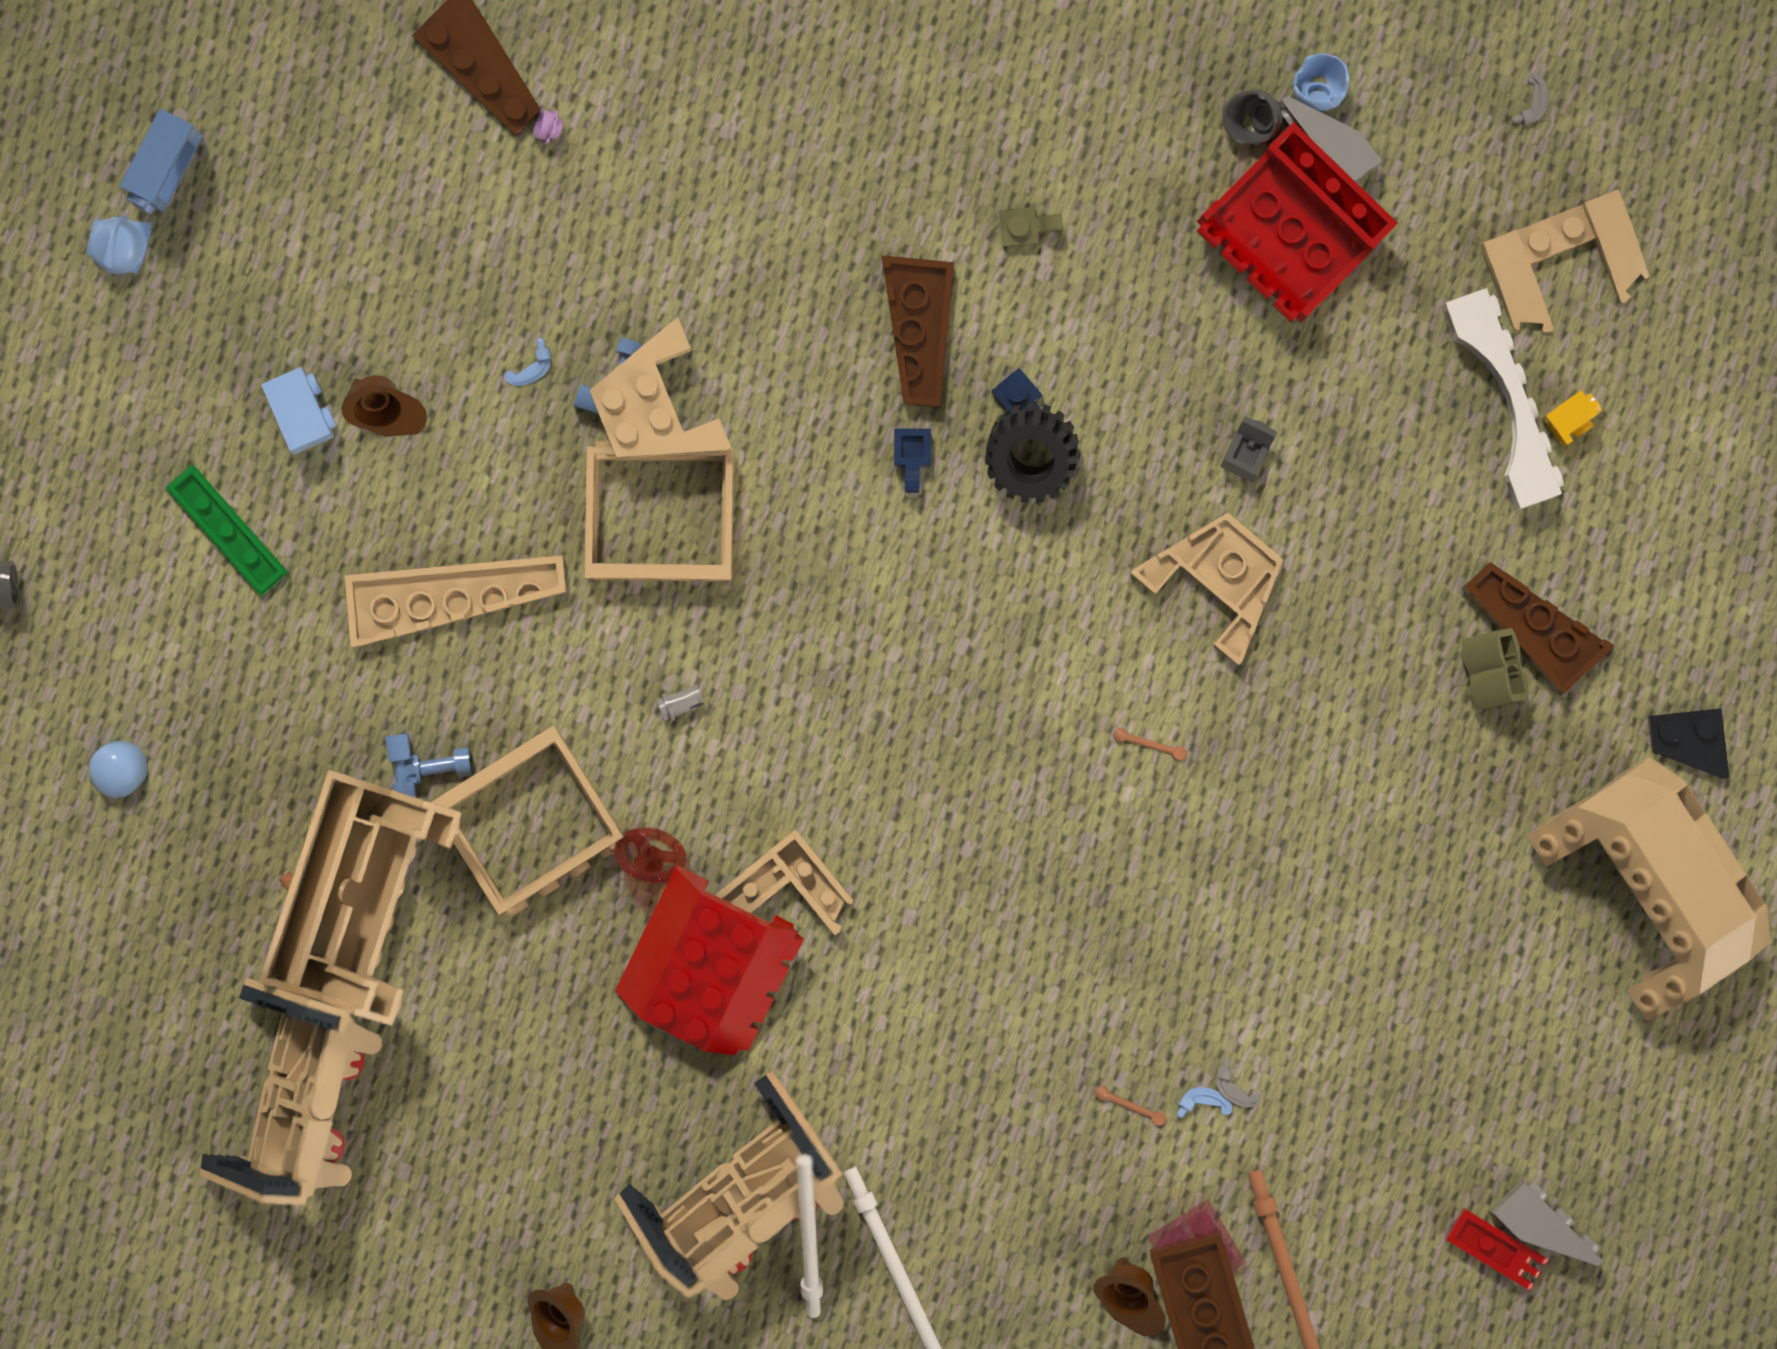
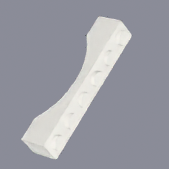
[1442,288,1564,511]

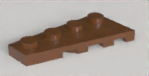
[412,0,541,137]
[881,255,954,408]
[1461,562,1615,696]

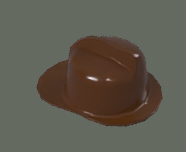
[341,375,427,437]
[1093,1257,1166,1336]
[527,1283,586,1349]

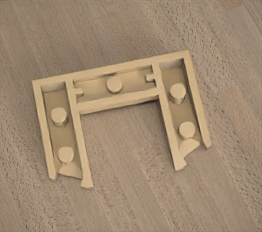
[1480,189,1649,333]
[715,829,853,935]

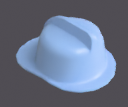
[87,215,152,274]

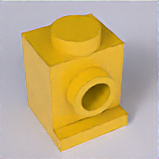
[1542,390,1602,448]

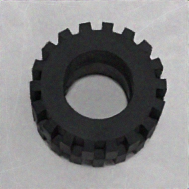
[985,403,1079,503]

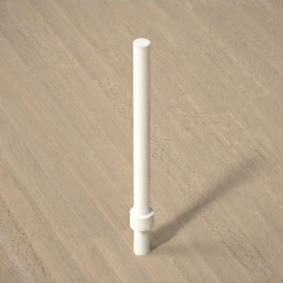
[797,1155,823,1318]
[843,1166,942,1349]

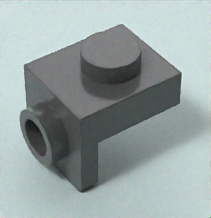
[1220,417,1277,483]

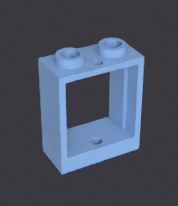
[120,108,204,214]

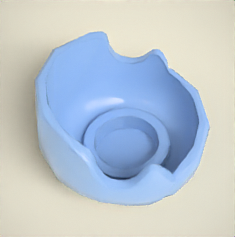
[1293,53,1349,112]
[89,741,147,798]

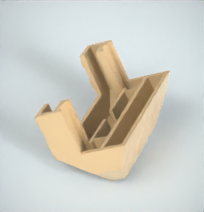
[1527,757,1771,1021]
[258,770,462,1026]

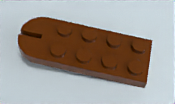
[1150,1231,1255,1349]

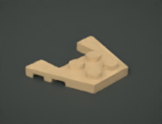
[589,318,732,460]
[1130,513,1283,666]

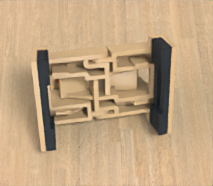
[200,978,382,1205]
[614,1071,844,1300]

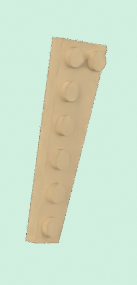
[344,555,567,648]

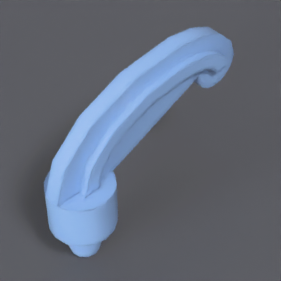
[505,338,551,386]
[1177,1087,1232,1118]

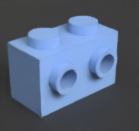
[261,367,337,454]

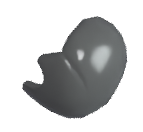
[1223,90,1282,145]

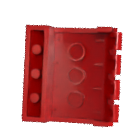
[1196,122,1398,323]
[615,865,804,1056]

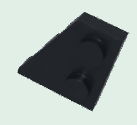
[1647,708,1729,779]

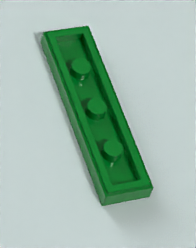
[165,464,289,597]

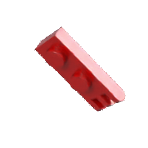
[1445,1208,1549,1291]

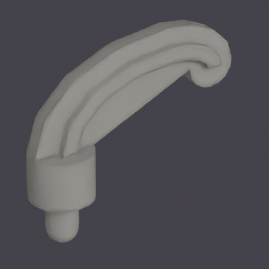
[1512,73,1549,125]
[1215,1058,1261,1107]

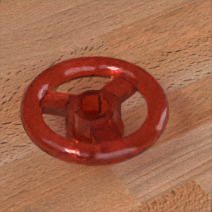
[614,827,686,883]

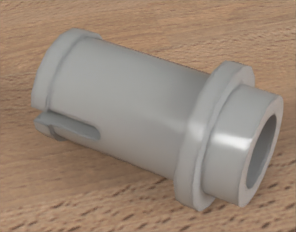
[656,684,705,721]

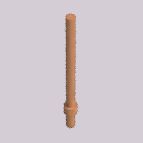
[1247,1169,1320,1349]

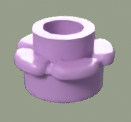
[533,109,563,145]

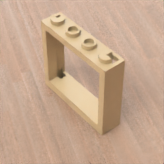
[585,440,734,582]
[431,725,625,918]

